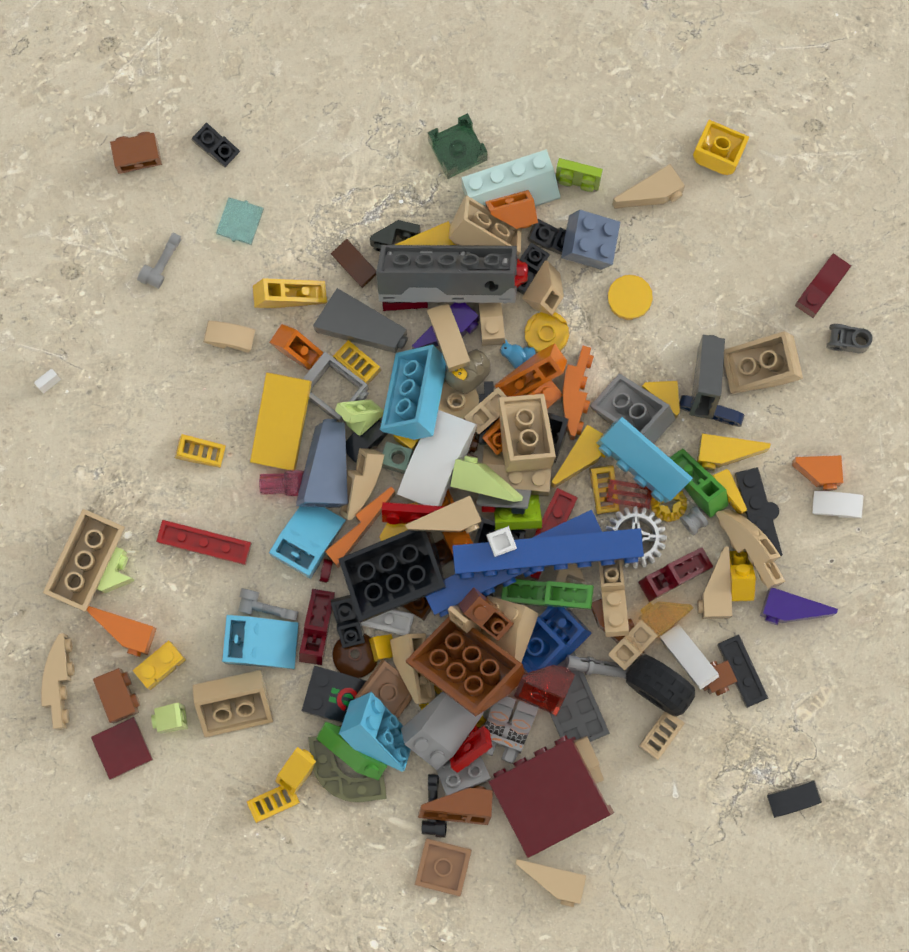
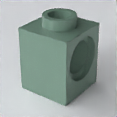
[382,441,413,474]

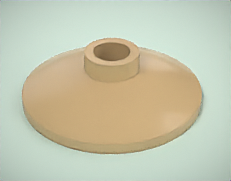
[438,382,479,420]

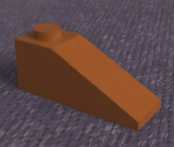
[418,786,493,825]

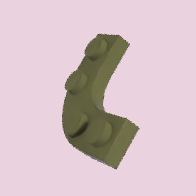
[308,736,387,802]

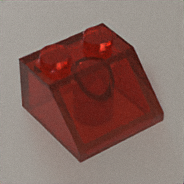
[514,665,575,716]

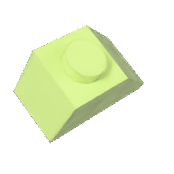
[151,703,188,733]

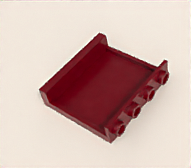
[488,736,614,858]

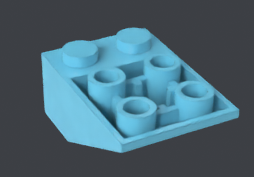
[269,507,346,579]
[222,615,299,669]
[339,692,411,772]

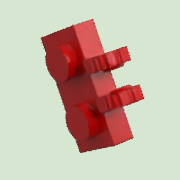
[450,725,493,773]

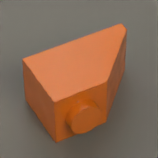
[485,190,538,229]
[269,324,324,370]
[792,455,843,491]

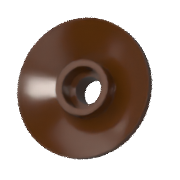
[332,634,378,678]

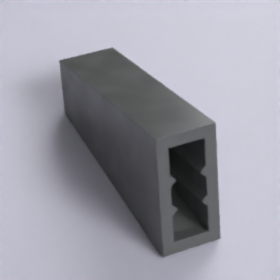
[313,288,408,353]
[689,334,725,419]

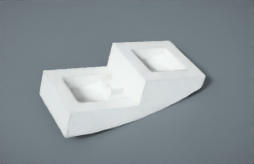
[812,491,864,518]

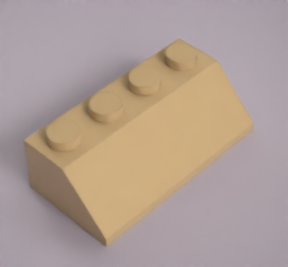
[43,509,125,612]

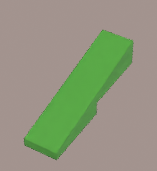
[501,579,594,609]

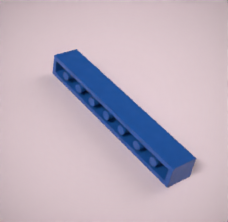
[425,510,602,617]
[452,528,644,579]

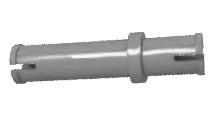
[565,655,631,679]

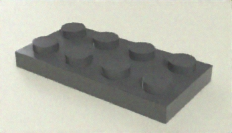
[536,652,610,742]

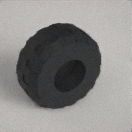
[626,654,695,717]

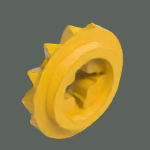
[651,490,687,522]

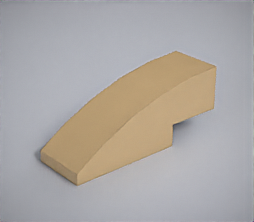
[427,303,470,372]
[340,448,384,520]

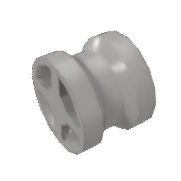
[680,506,708,536]

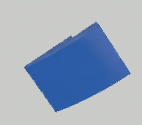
[521,606,592,680]

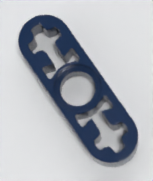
[679,395,745,427]

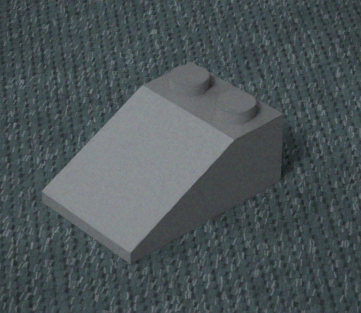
[590,373,675,444]
[401,692,484,770]

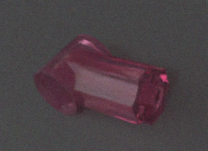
[259,470,304,496]

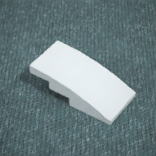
[397,410,478,506]

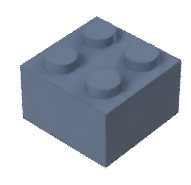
[561,210,620,270]

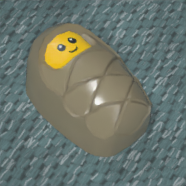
[445,349,491,394]

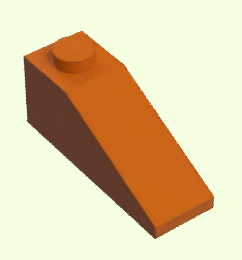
[495,343,567,397]
[86,606,156,657]

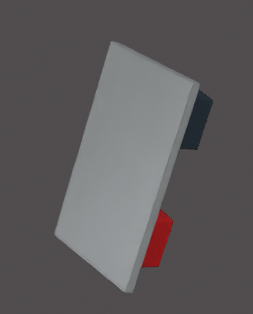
[477,489,531,514]

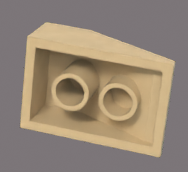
[724,331,803,394]
[498,394,556,472]
[480,596,539,662]

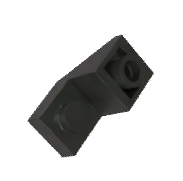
[370,220,421,252]

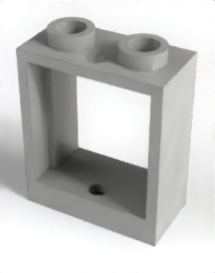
[303,352,369,423]

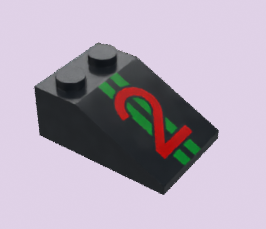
[302,666,366,723]

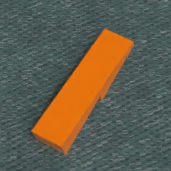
[325,487,396,568]

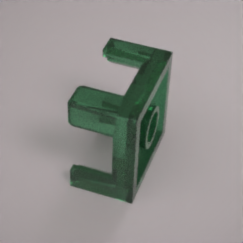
[428,113,488,179]

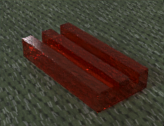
[604,479,652,509]

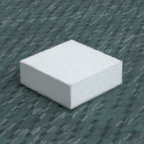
[34,369,61,394]
[486,526,517,557]

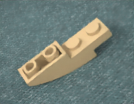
[715,509,786,589]
[599,560,629,637]
[41,633,75,730]

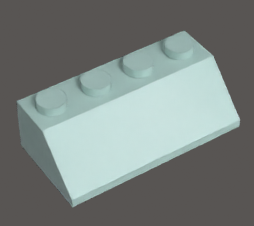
[461,149,560,207]

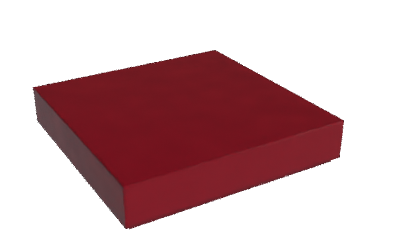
[91,717,153,780]

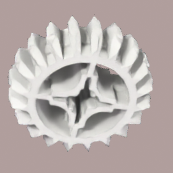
[605,506,667,569]

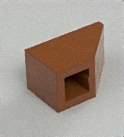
[458,587,514,641]

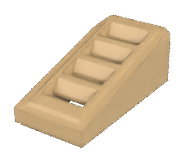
[638,711,685,761]

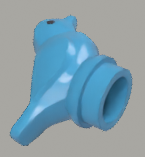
[500,340,536,369]

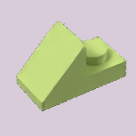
[335,399,384,436]
[97,547,135,594]

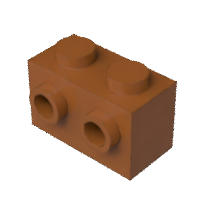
[110,132,162,174]
[93,668,140,724]

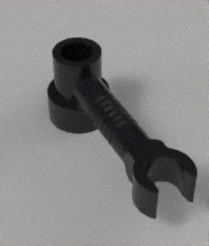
[421,774,447,838]

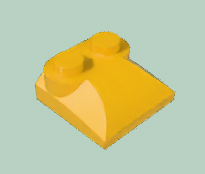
[693,120,749,175]

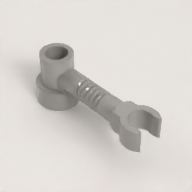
[137,232,181,289]
[238,588,298,621]

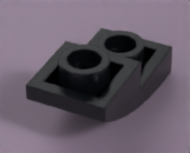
[191,122,240,168]
[527,219,566,255]
[517,243,550,295]
[346,419,388,463]
[331,595,365,648]
[767,780,822,818]

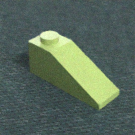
[450,456,523,502]

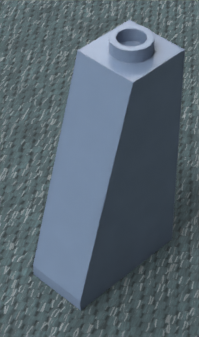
[296,419,348,508]

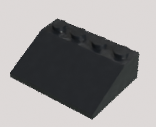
[339,530,446,623]

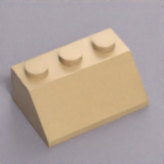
[449,195,522,256]
[482,445,551,496]
[193,670,273,737]

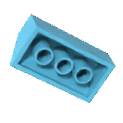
[380,345,447,440]
[596,417,693,503]

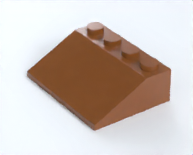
[406,617,525,717]

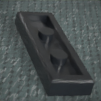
[717,634,768,708]

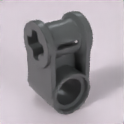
[826,324,873,354]

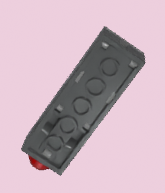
[376,245,528,304]

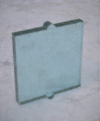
[216,197,264,245]

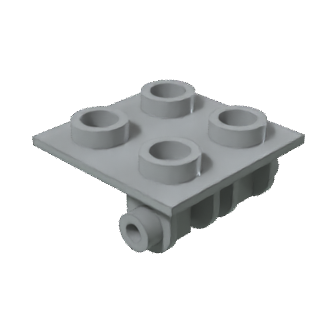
[436,756,491,796]

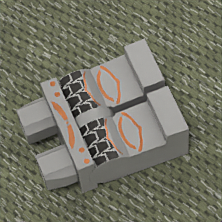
[484,696,539,764]

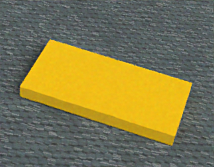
[250,372,312,471]

